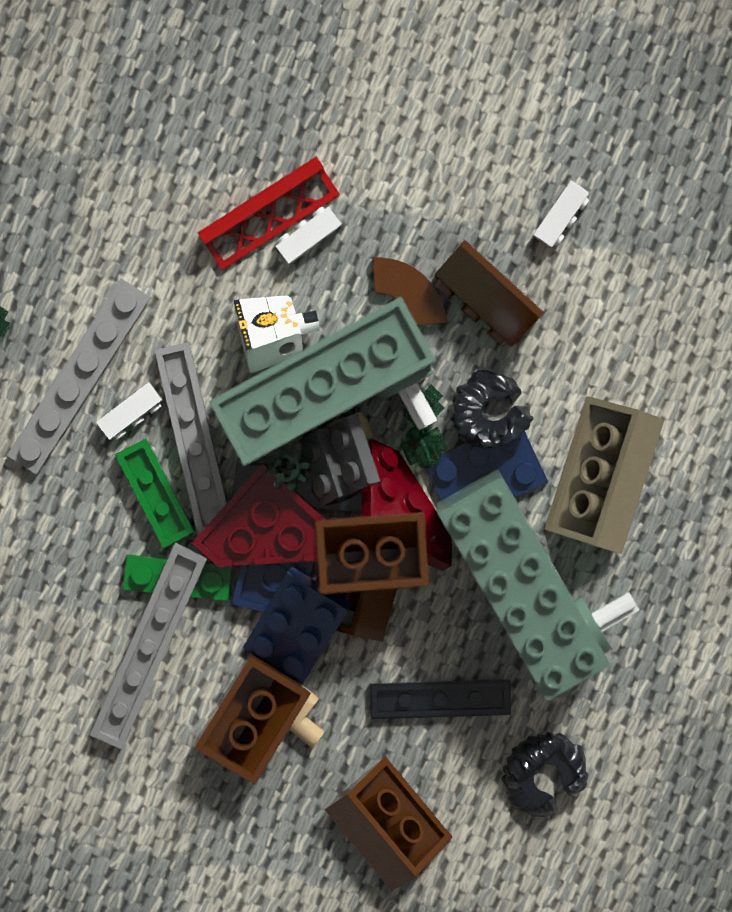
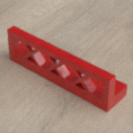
[197,156,340,270]

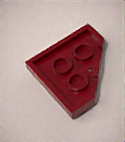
[362,439,452,571]
[192,463,326,567]

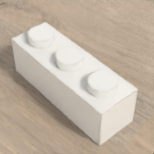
[533,180,589,249]
[276,206,342,265]
[96,382,163,441]

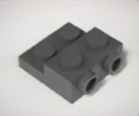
[300,414,380,507]

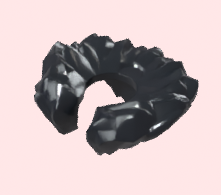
[451,370,534,448]
[502,732,589,817]

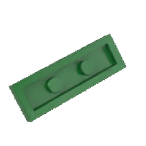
[115,438,195,548]
[123,554,232,601]

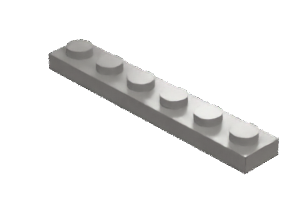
[7,278,151,475]
[155,342,227,556]
[90,543,207,749]

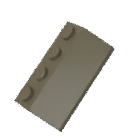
[544,396,665,554]

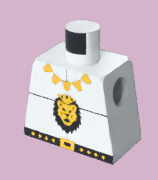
[233,296,320,373]

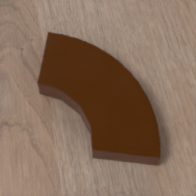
[373,257,447,325]

